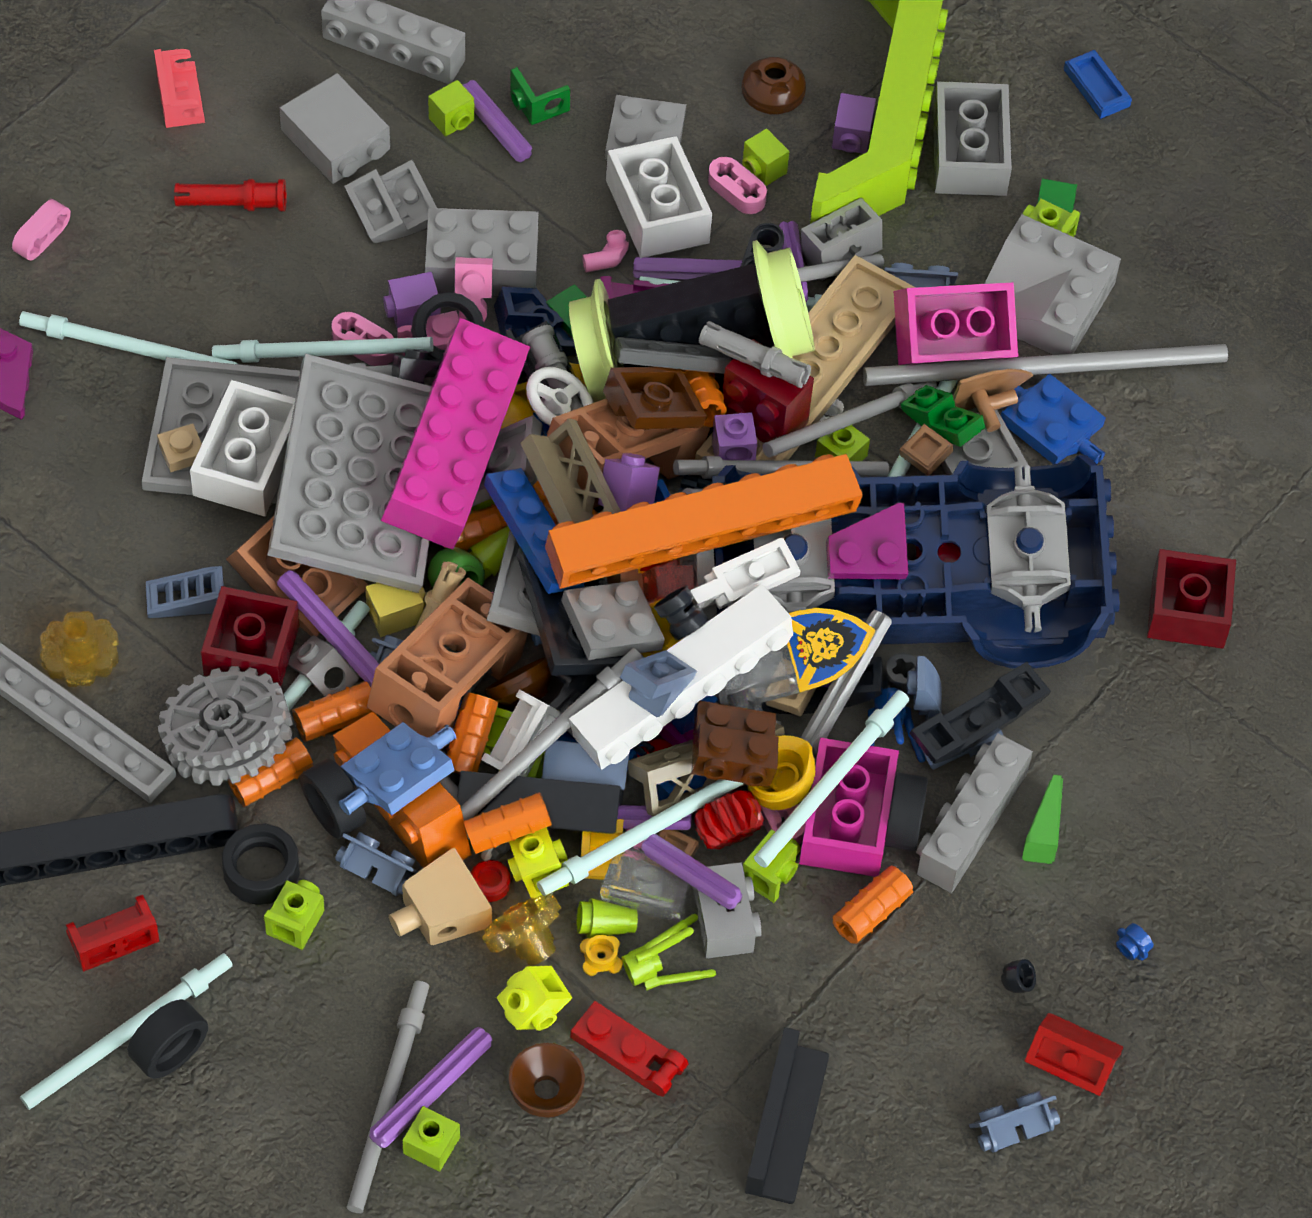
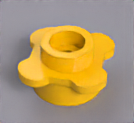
[580,935,623,976]

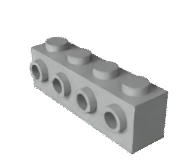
[321,0,465,84]
[916,733,1033,893]

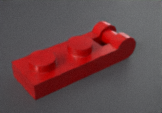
[570,1001,689,1097]

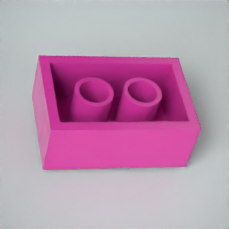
[893,282,1018,365]
[799,738,899,877]

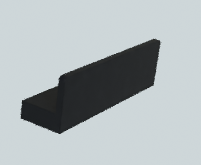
[457,771,624,834]
[745,1027,829,1204]

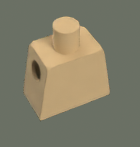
[389,847,492,945]

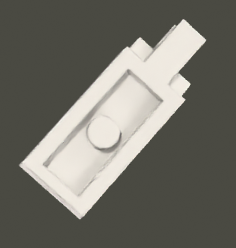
[691,538,801,609]

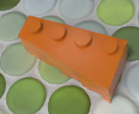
[333,711,472,868]

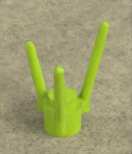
[621,914,716,991]

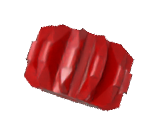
[694,790,764,850]

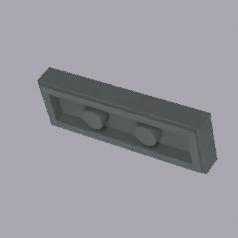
[613,337,732,374]

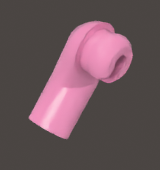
[582,230,629,273]

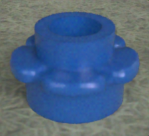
[1116,923,1154,961]

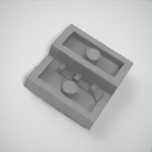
[344,160,437,243]

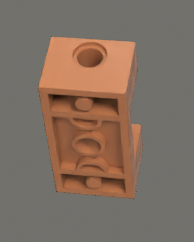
[547,398,711,508]
[367,577,528,737]

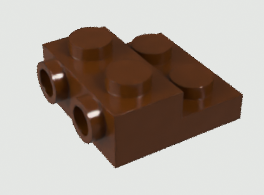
[603,367,707,430]
[691,700,779,787]

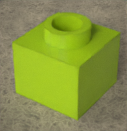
[428,80,474,137]
[742,128,789,186]
[815,425,870,461]
[402,1106,460,1172]

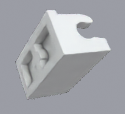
[481,689,561,777]

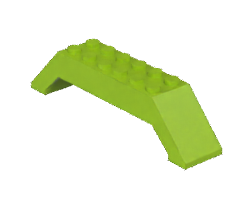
[810,0,948,224]

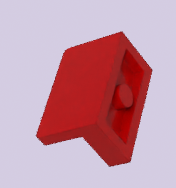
[1025,1013,1123,1096]

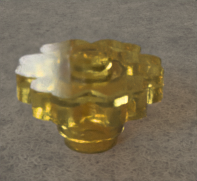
[40,611,119,687]
[482,893,561,966]

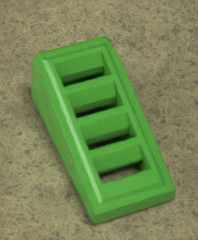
[1022,775,1063,864]

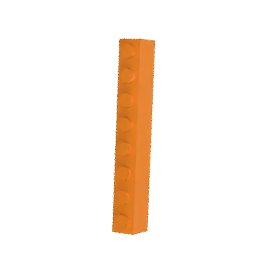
[545,454,863,589]

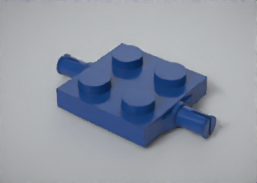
[1001,374,1106,464]

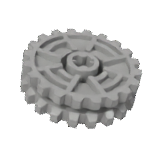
[158,666,293,786]

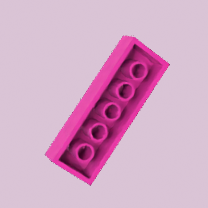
[381,318,530,550]

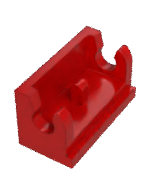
[66,894,160,972]

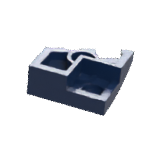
[494,286,577,356]

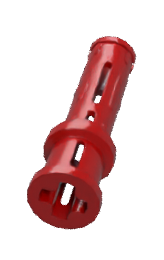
[174,179,287,212]

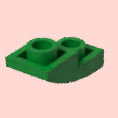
[901,385,985,447]

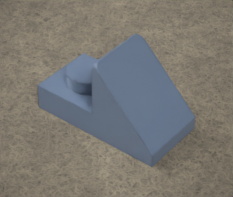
[620,650,697,717]

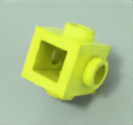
[507,827,569,900]
[496,966,572,1031]

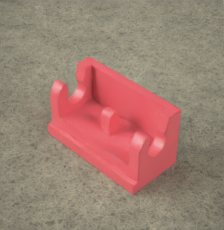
[154,49,205,128]

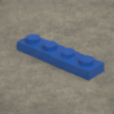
[484,468,584,594]

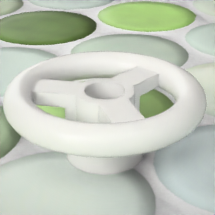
[526,367,593,425]

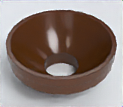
[741,57,806,114]
[485,657,552,709]
[509,1043,585,1118]

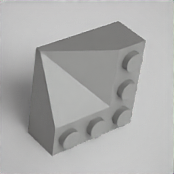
[985,214,1121,355]

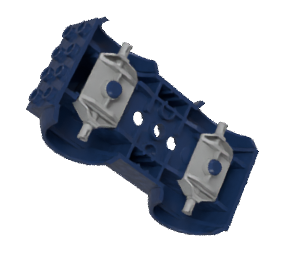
[712,455,1120,675]

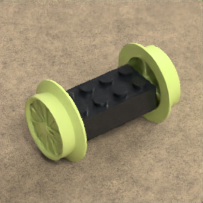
[569,240,815,403]

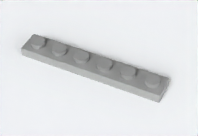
[0,643,176,803]

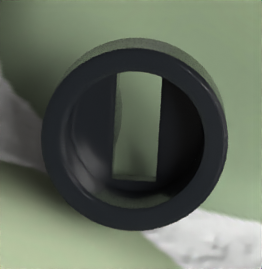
[1001,959,1036,993]

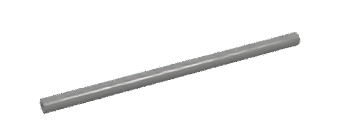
[863,344,1228,386]

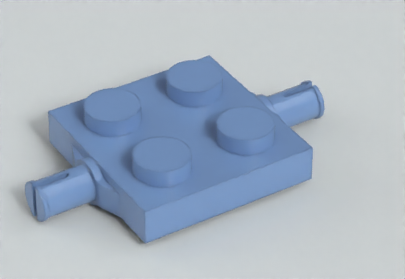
[339,722,457,815]

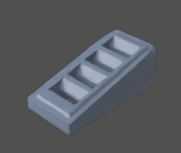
[146,566,224,618]

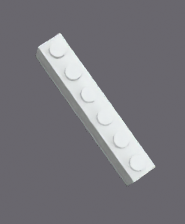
[569,584,793,770]

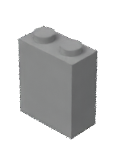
[279,73,390,184]

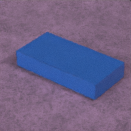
[1064,50,1132,119]

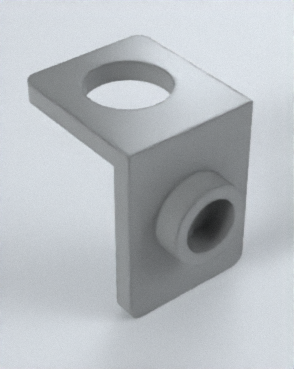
[288,636,359,697]

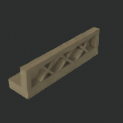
[520,418,621,524]
[628,723,785,816]

